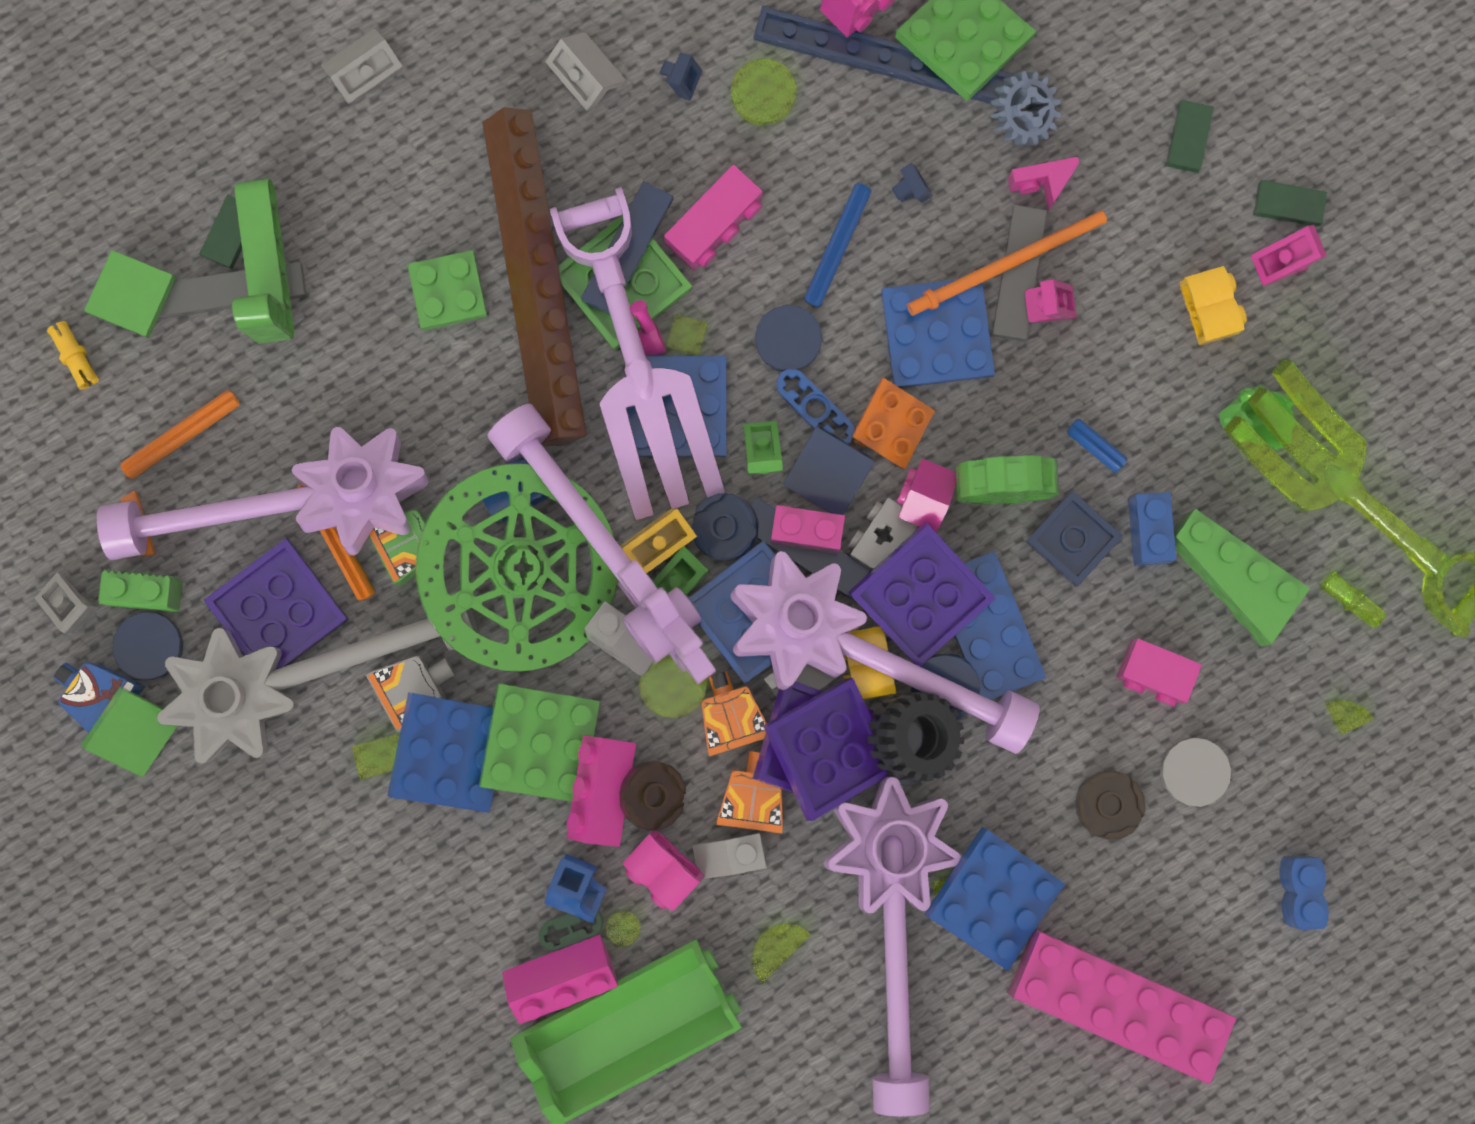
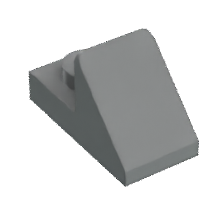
[35,572,99,634]

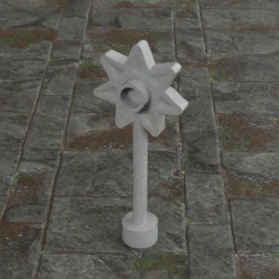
[157,590,479,764]

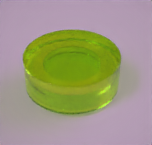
[606,910,641,946]

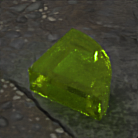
[1325,700,1374,734]

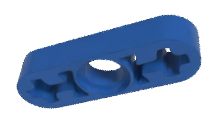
[777,369,855,444]

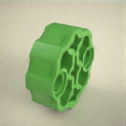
[956,456,1059,505]

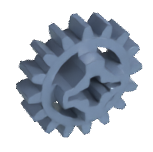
[991,71,1061,146]

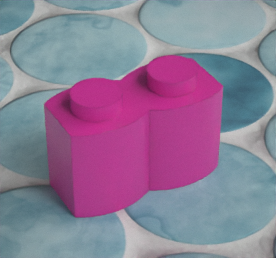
[622,830,705,912]

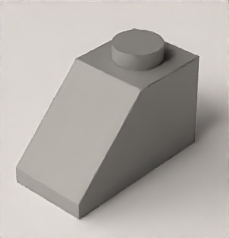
[584,601,654,677]
[692,831,767,879]

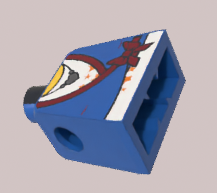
[54,662,146,733]

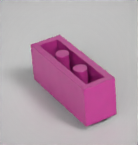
[664,164,763,271]
[566,735,636,847]
[502,935,618,1024]

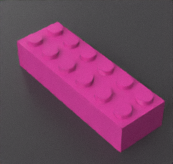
[1007,929,1237,1084]

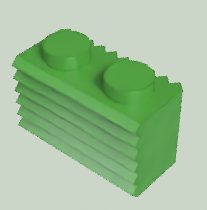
[99,570,182,612]

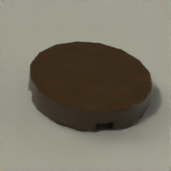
[619,760,686,830]
[1075,770,1146,840]

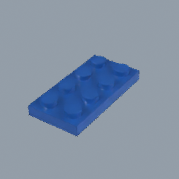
[955,551,1047,700]

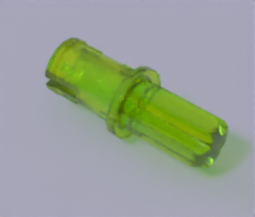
[1320,571,1386,628]

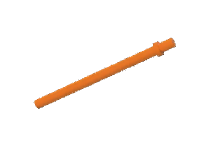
[907,210,1107,316]

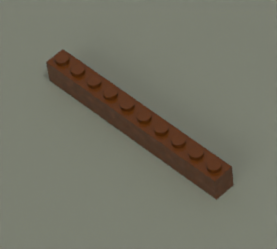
[482,107,587,446]

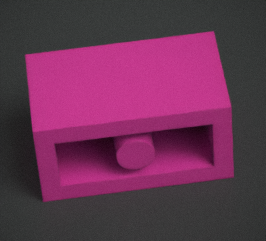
[897,458,957,533]
[771,505,845,554]
[1116,638,1202,707]

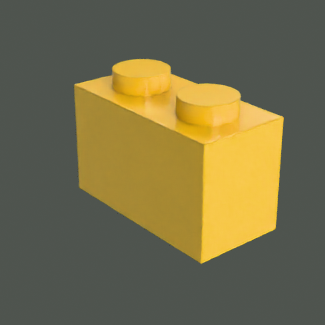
[620,509,697,574]

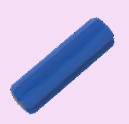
[1067,419,1128,472]

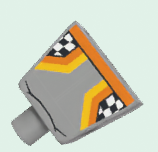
[366,655,456,732]

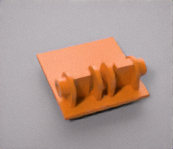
[852,378,935,470]

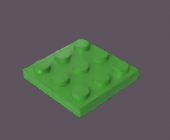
[895,0,1036,102]
[558,215,693,351]
[479,683,600,801]

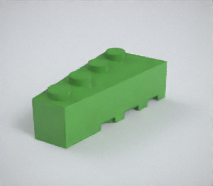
[1174,509,1310,646]

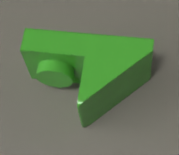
[743,421,783,474]
[652,547,708,596]

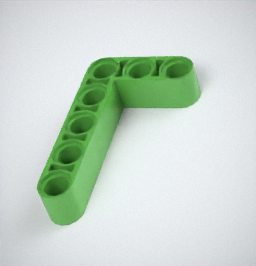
[232,178,294,344]

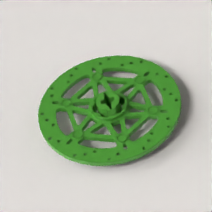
[415,464,617,671]

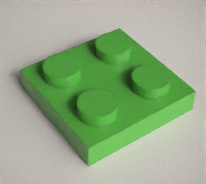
[407,250,488,331]

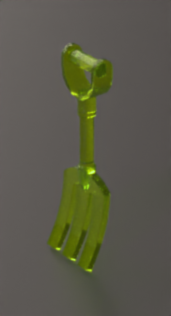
[1223,359,1475,638]

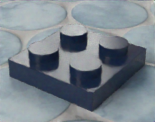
[1025,491,1123,587]

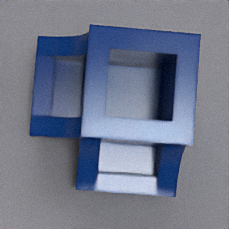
[544,854,607,923]

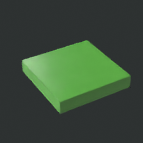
[84,250,176,338]
[81,686,177,777]

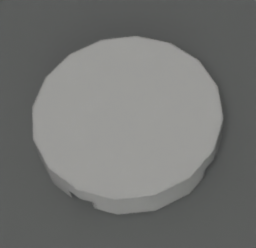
[1160,738,1231,807]

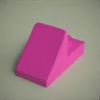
[1008,157,1079,210]
[1250,225,1327,286]
[1025,279,1077,323]

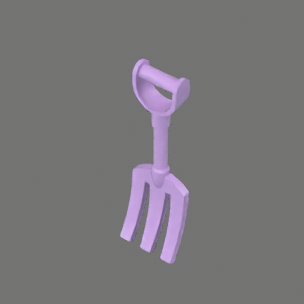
[550,187,725,520]

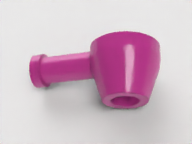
[630,300,666,356]

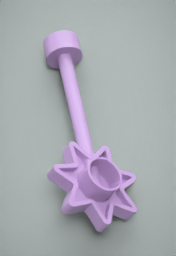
[488,404,716,684]
[97,427,429,560]
[731,551,1040,754]
[824,776,962,1116]

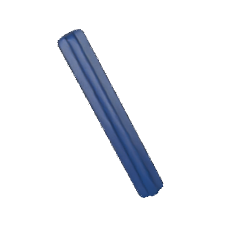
[804,183,871,307]

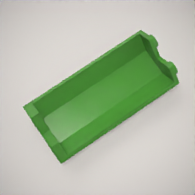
[510,939,742,1124]

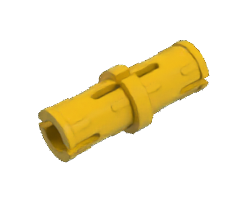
[47,321,99,390]

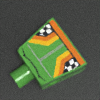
[369,509,453,587]

